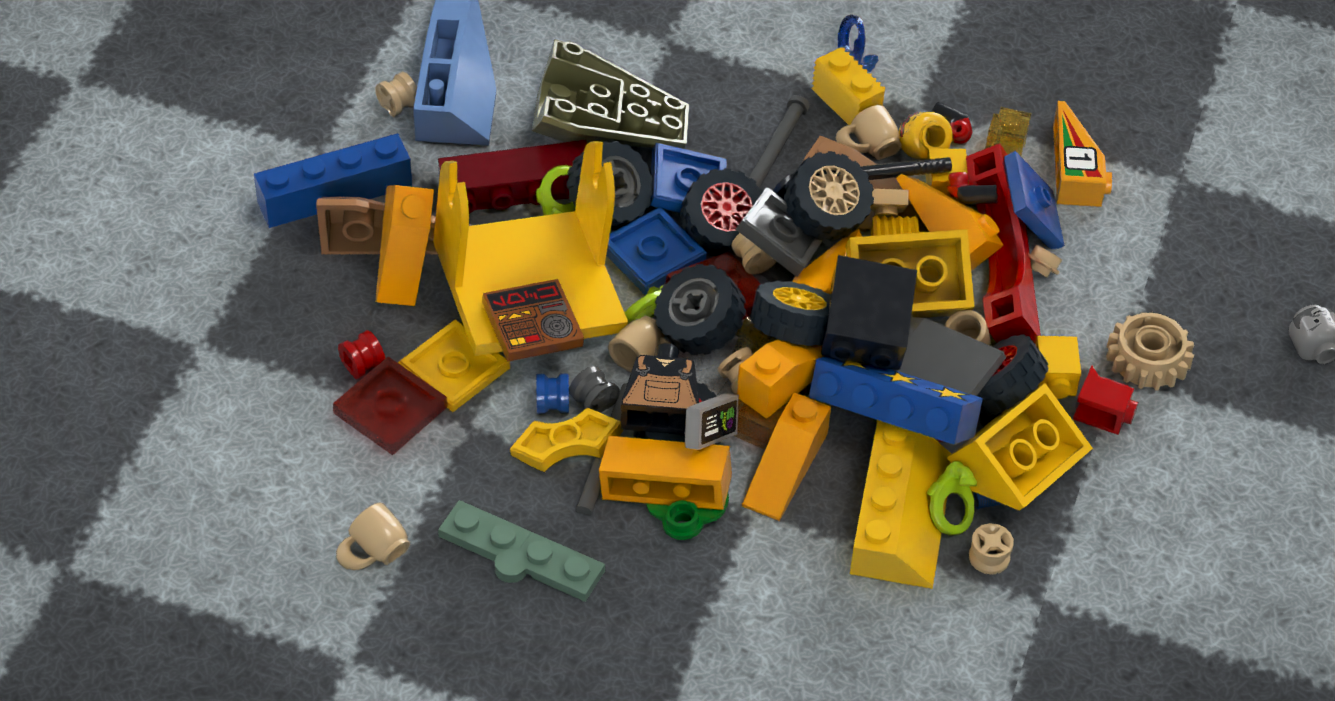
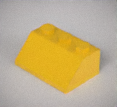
[947,383,1093,511]

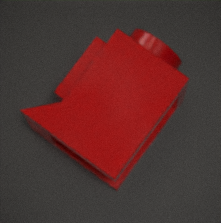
[1073,366,1139,435]

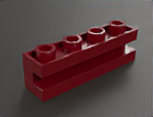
[438,140,587,214]

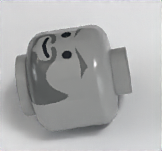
[1289,305,1335,364]

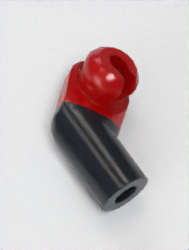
[932,102,973,144]
[947,172,998,205]

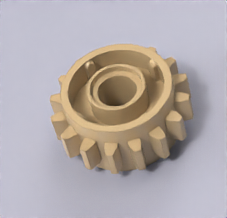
[1106,313,1194,390]

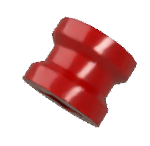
[338,330,386,379]

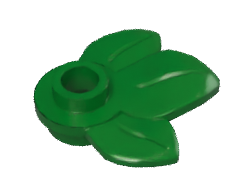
[646,494,729,540]

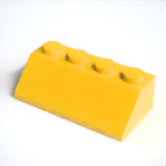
[850,420,952,589]

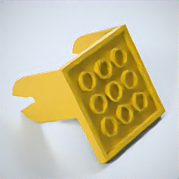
[433,141,628,356]

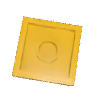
[398,319,510,412]

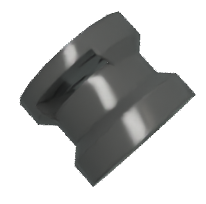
[569,366,620,413]

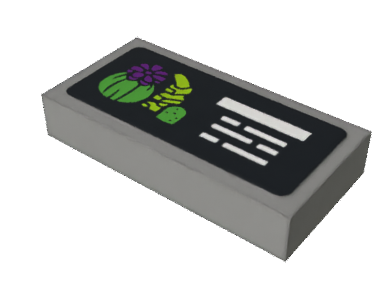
[685,393,739,450]

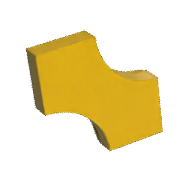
[510,408,623,472]

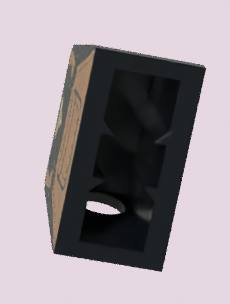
[621,343,699,435]

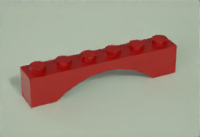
[966,143,1041,344]

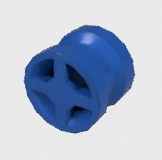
[536,373,569,414]

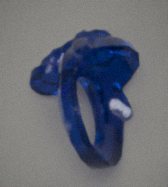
[838,14,879,73]

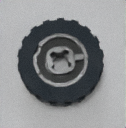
[567,141,653,229]
[654,264,746,356]

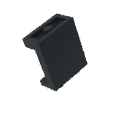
[821,255,917,370]

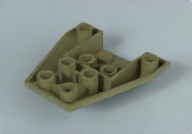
[532,39,689,149]

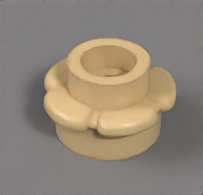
[1028,245,1062,278]

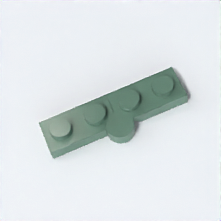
[438,500,605,602]

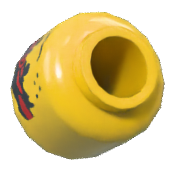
[899,112,952,160]

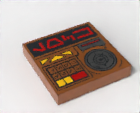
[482,279,584,362]

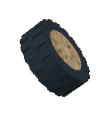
[784,151,874,241]

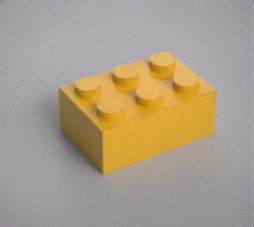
[845,229,975,318]

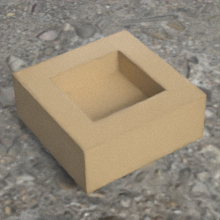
[870,188,909,218]

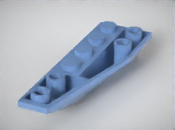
[413,0,496,146]

